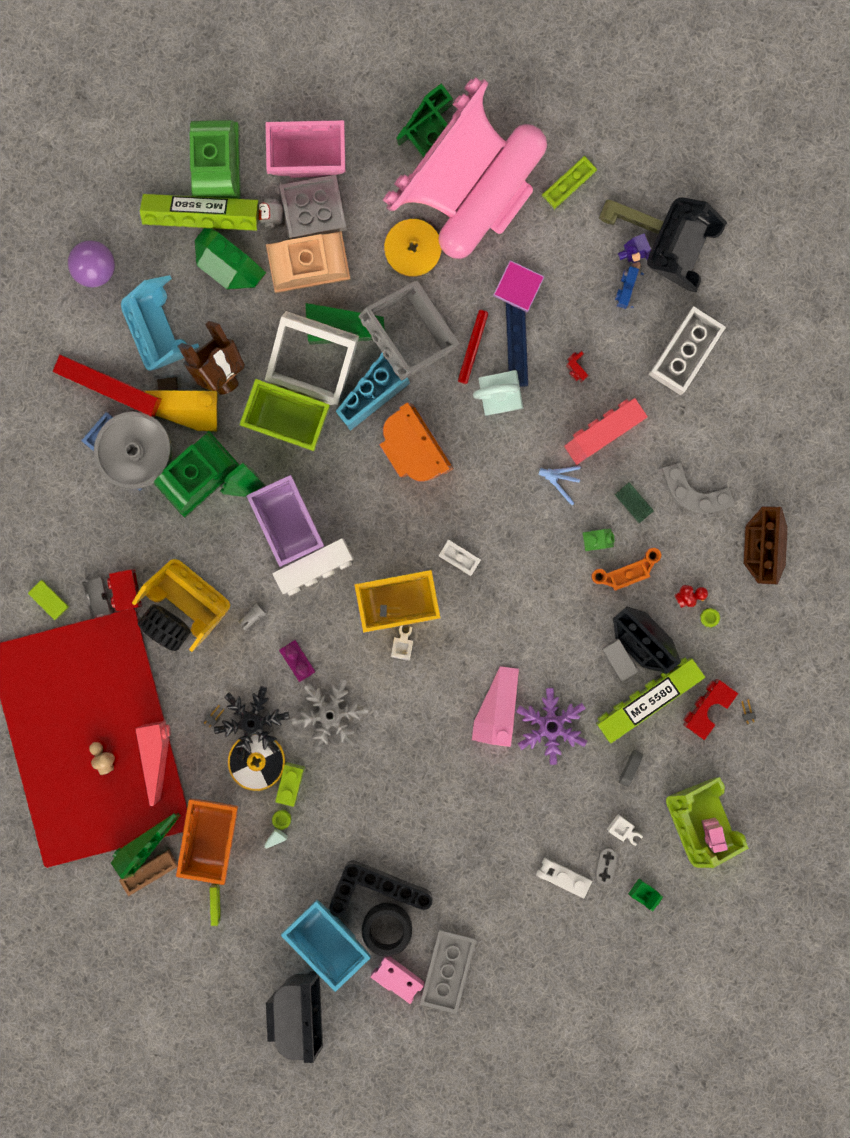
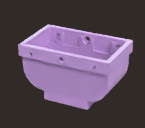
[247,475,324,567]

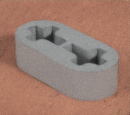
[595,847,617,884]

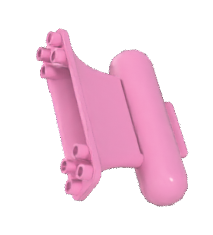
[383,77,547,259]

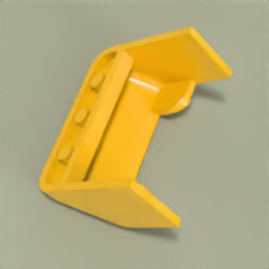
[132,559,230,652]

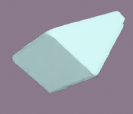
[264,828,288,849]

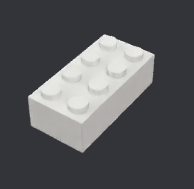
[648,306,726,395]
[272,539,354,596]

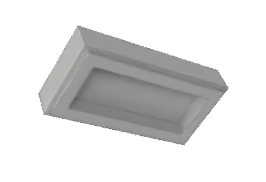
[602,639,638,681]

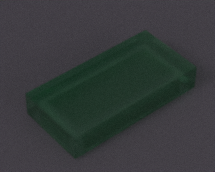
[614,482,654,523]

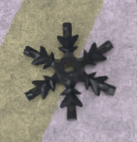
[214,686,290,761]

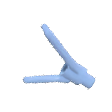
[539,466,581,505]

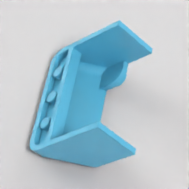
[121,275,199,371]

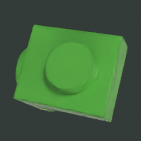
[583,528,615,551]

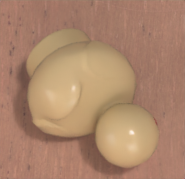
[89,742,115,775]

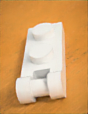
[536,857,592,899]

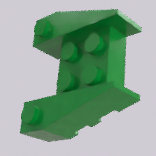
[396,83,453,159]

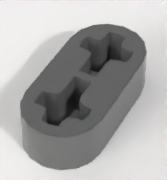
[619,750,643,787]

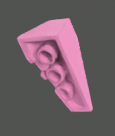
[472,666,519,747]

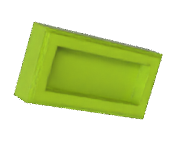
[28,580,69,620]
[209,884,221,926]

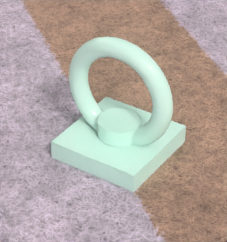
[473,370,523,416]

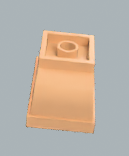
[266,231,351,293]

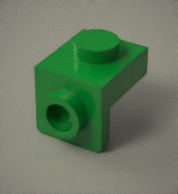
[628,879,663,912]

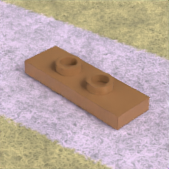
[119,849,178,897]

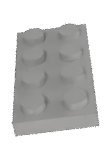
[420,928,476,1014]

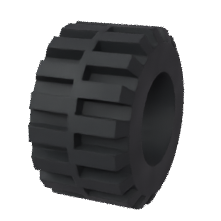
[138,604,191,651]

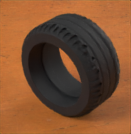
[361,903,412,957]

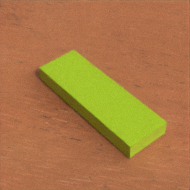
[542,156,597,210]

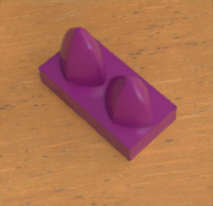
[279,640,316,682]

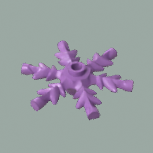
[516,688,587,765]

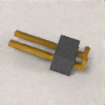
[377,605,400,617]
[741,699,756,724]
[204,705,224,728]

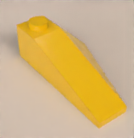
[143,390,218,432]

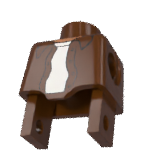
[178,321,245,395]

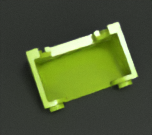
[666,777,749,868]

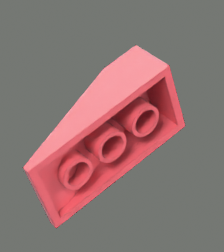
[136,721,171,806]

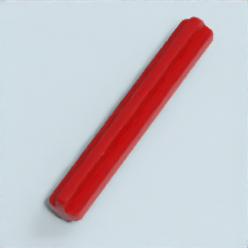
[458,310,488,384]

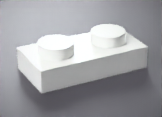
[439,540,481,576]

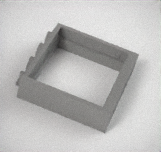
[359,281,460,381]

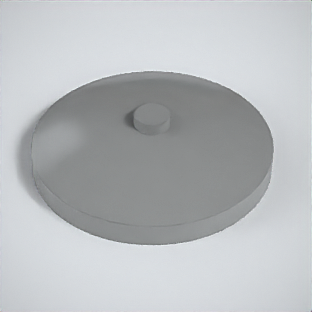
[94,412,172,489]

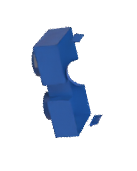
[615,266,644,309]

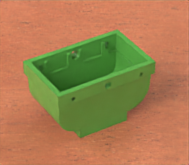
[189,120,241,199]

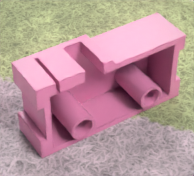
[702,818,728,853]
[371,956,424,1004]

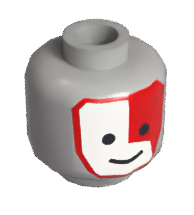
[258,199,284,229]

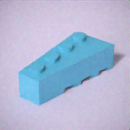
[336,353,410,431]

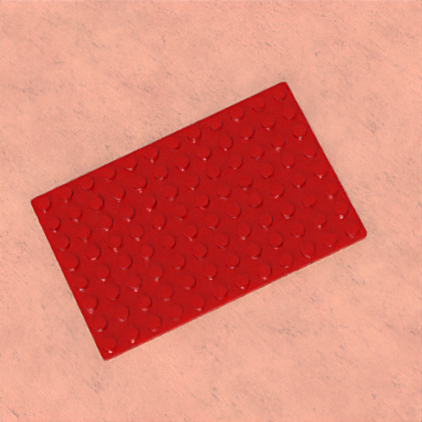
[0,608,188,868]

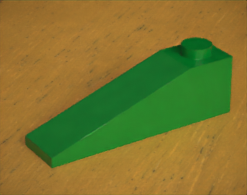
[111,813,181,879]

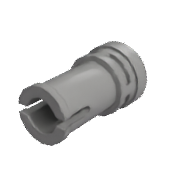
[238,603,267,630]

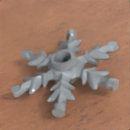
[292,678,368,752]

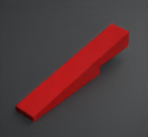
[53,354,162,417]

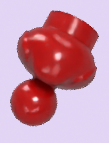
[675,585,708,608]

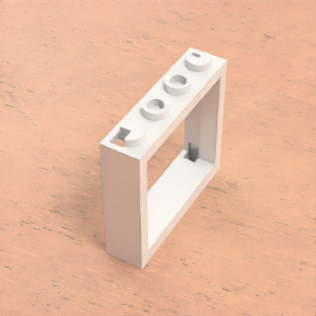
[265,311,359,405]

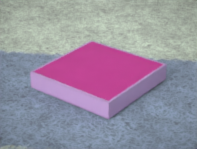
[493,260,544,312]

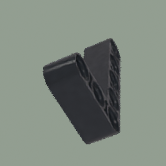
[329,860,432,917]

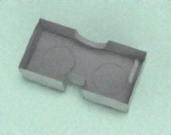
[82,577,112,619]

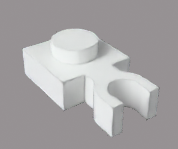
[391,625,413,660]
[607,814,643,846]

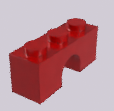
[683,679,738,740]

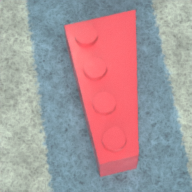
[564,398,648,465]

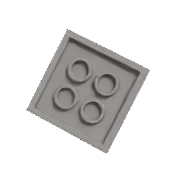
[279,175,347,240]

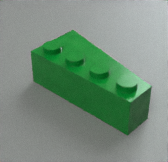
[305,303,385,345]

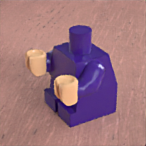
[618,233,651,269]

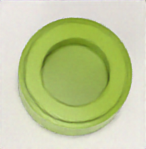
[700,608,720,627]
[272,810,292,830]

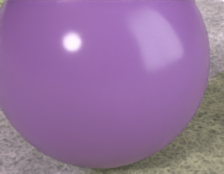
[68,240,115,287]

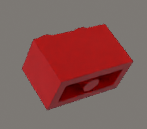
[107,569,142,611]

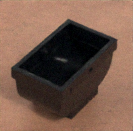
[266,971,323,1063]

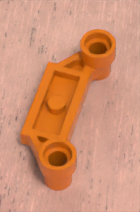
[591,548,661,591]

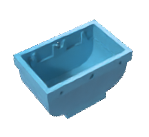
[281,900,371,992]

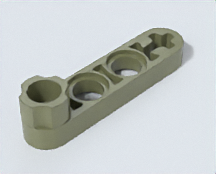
[599,200,664,234]

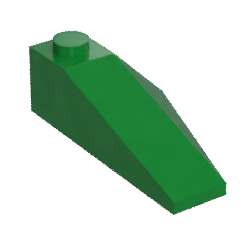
[220,463,266,497]

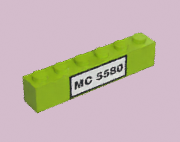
[140,194,259,231]
[596,657,706,744]

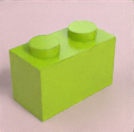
[275,762,305,807]

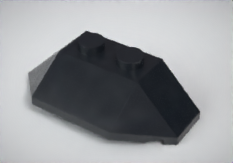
[613,606,681,674]

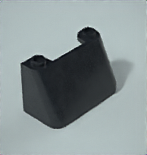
[647,197,727,292]

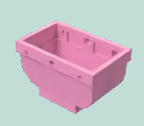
[266,120,346,178]

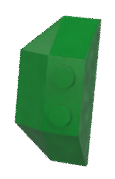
[195,228,266,290]

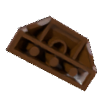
[743,506,788,585]

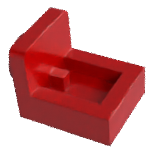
[566,351,589,383]

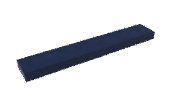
[506,303,528,387]

